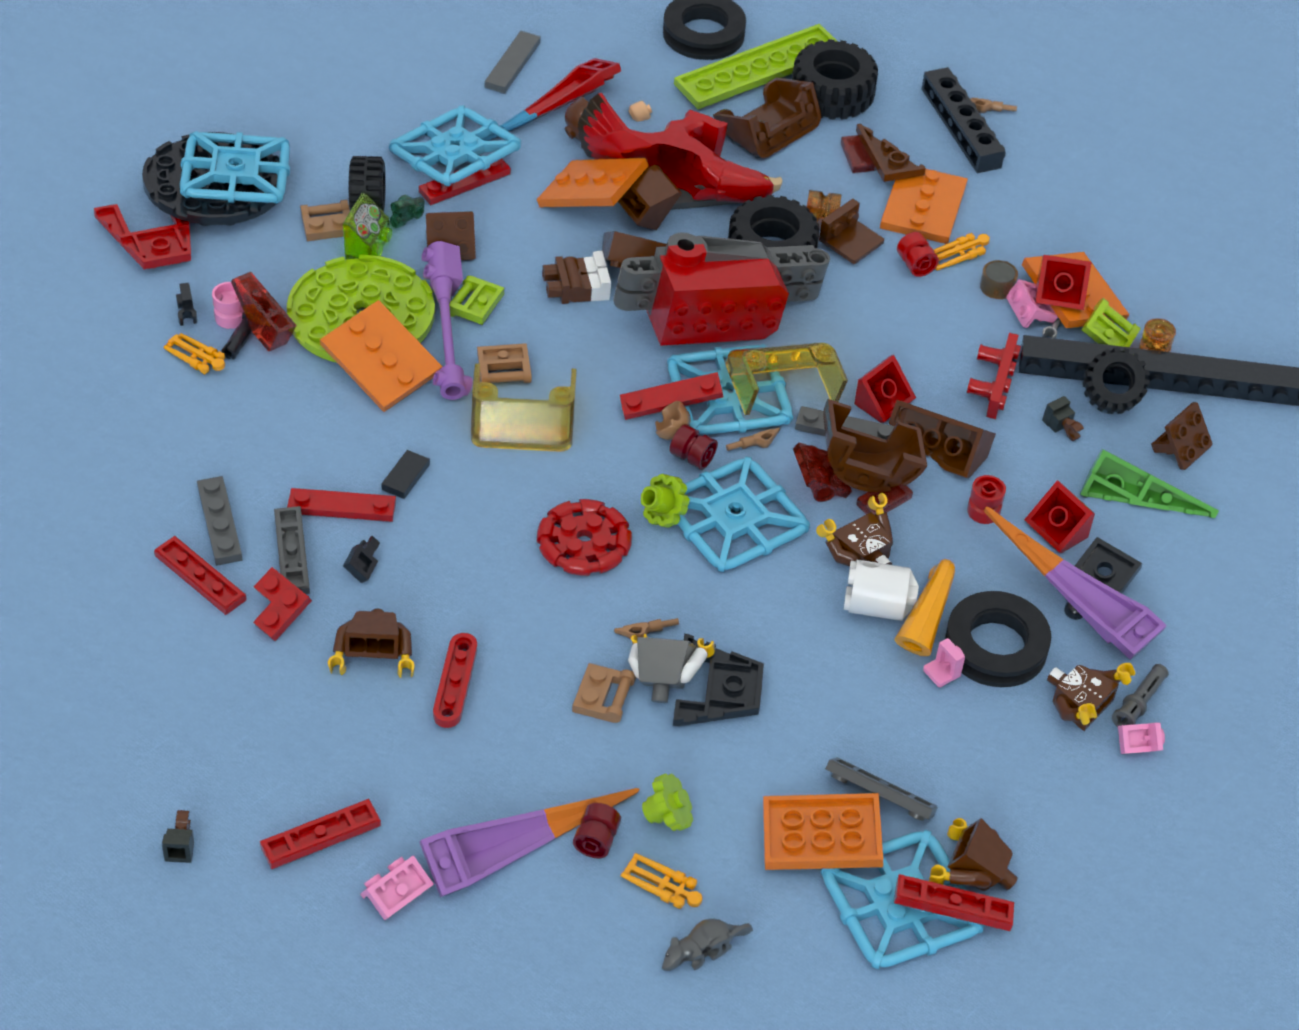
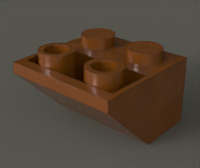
[618,165,682,230]

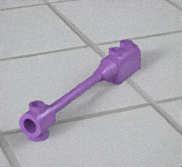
[421,241,472,400]

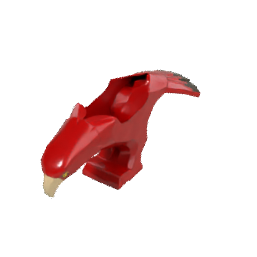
[577,92,783,204]

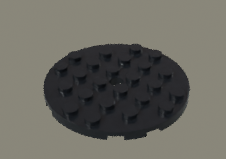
[142,132,280,226]

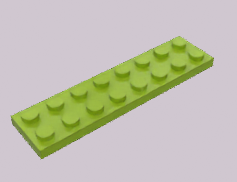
[674,24,837,109]

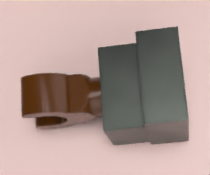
[1042,396,1084,441]
[162,810,194,863]

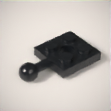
[1064,537,1142,620]

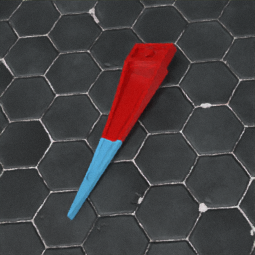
[482,58,621,141]

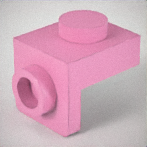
[923,638,965,687]
[1118,722,1165,754]

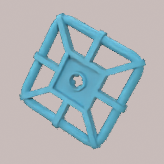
[389,105,521,186]
[180,131,290,204]
[667,344,793,435]
[677,456,810,572]
[821,830,985,969]

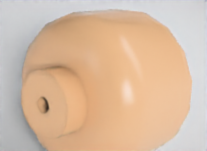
[628,101,652,121]

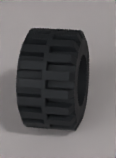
[348,156,386,216]
[1082,347,1150,414]

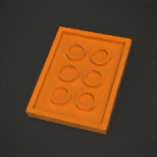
[536,158,649,207]
[880,169,968,244]
[1022,252,1129,328]
[320,300,443,412]
[763,793,883,870]

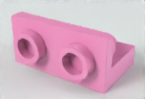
[1006,279,1058,328]
[360,855,434,921]

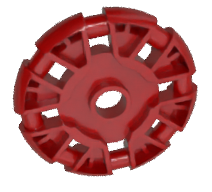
[537,499,632,576]

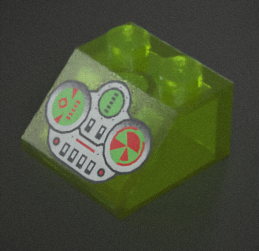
[343,193,392,260]

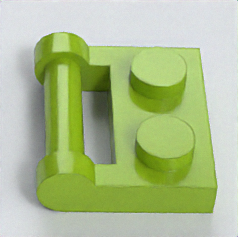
[449,275,504,325]
[1081,298,1141,347]

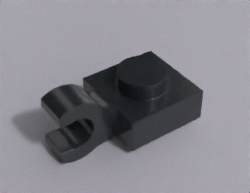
[176,282,198,326]
[343,535,380,583]

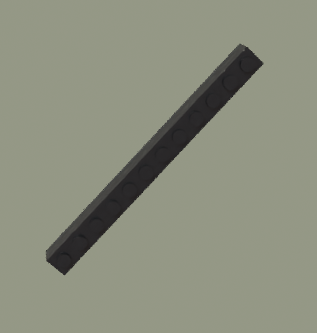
[1019,335,1299,406]

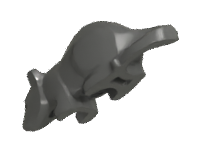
[662,919,753,971]

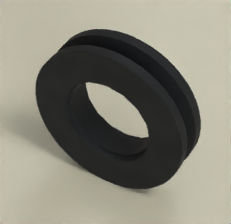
[663,0,746,60]
[945,591,1051,687]

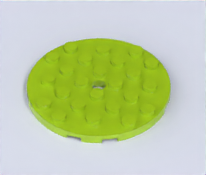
[287,255,435,363]

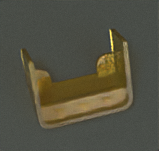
[725,343,848,415]
[471,363,577,452]

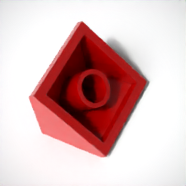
[1035,254,1092,310]
[854,355,916,423]
[1024,480,1095,553]

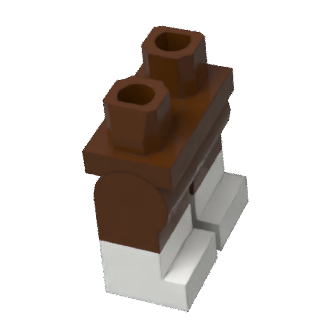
[542,251,611,304]

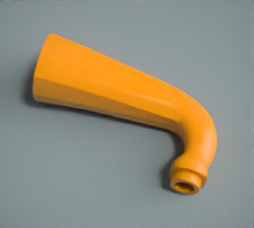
[894,559,955,656]

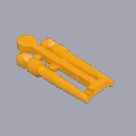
[934,232,990,270]
[163,333,225,374]
[621,853,702,909]

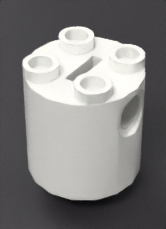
[844,560,919,621]

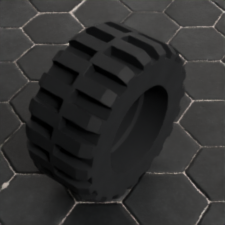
[792,39,878,120]
[728,195,820,249]

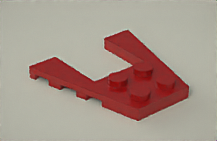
[94,204,191,270]

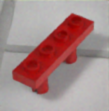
[967,333,1021,419]

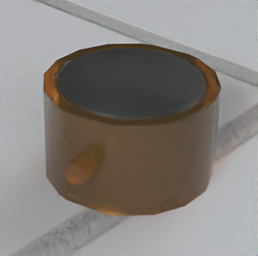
[980,260,1018,299]

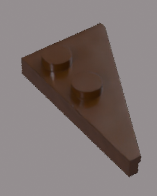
[856,124,926,182]

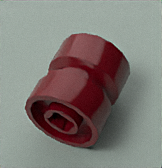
[670,424,718,470]
[573,803,621,859]

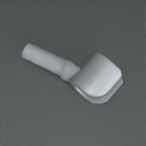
[1042,319,1061,339]

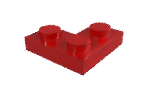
[253,567,312,641]

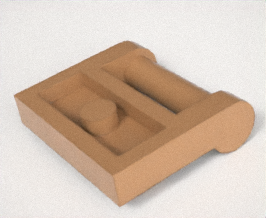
[300,199,354,241]
[477,343,532,386]
[572,663,636,723]

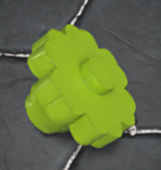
[641,474,690,528]
[642,773,693,831]

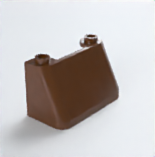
[713,78,821,158]

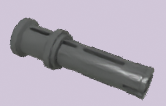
[1112,664,1169,727]

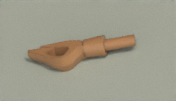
[970,98,1017,113]
[726,427,780,451]
[614,618,679,639]

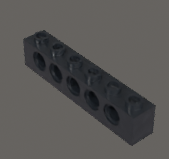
[921,67,1006,173]

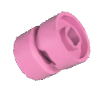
[212,282,246,329]

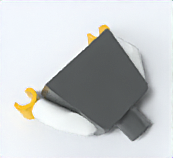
[628,634,715,703]

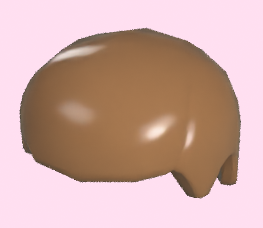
[655,401,691,440]

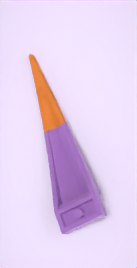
[984,507,1167,660]
[419,788,639,897]

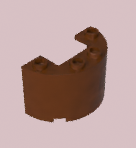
[823,399,927,492]

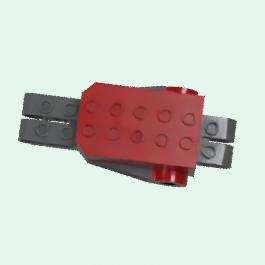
[613,232,830,346]

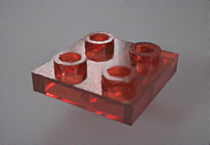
[793,442,852,502]

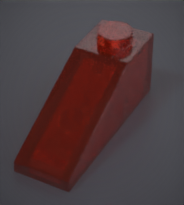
[231,271,297,352]

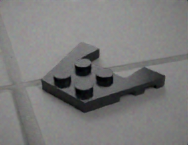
[673,633,764,726]

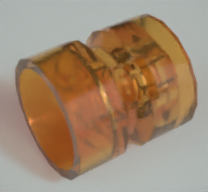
[807,190,842,221]
[1138,318,1176,352]

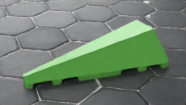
[1080,449,1219,518]

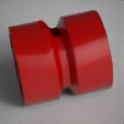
[896,232,939,277]
[967,475,1006,524]

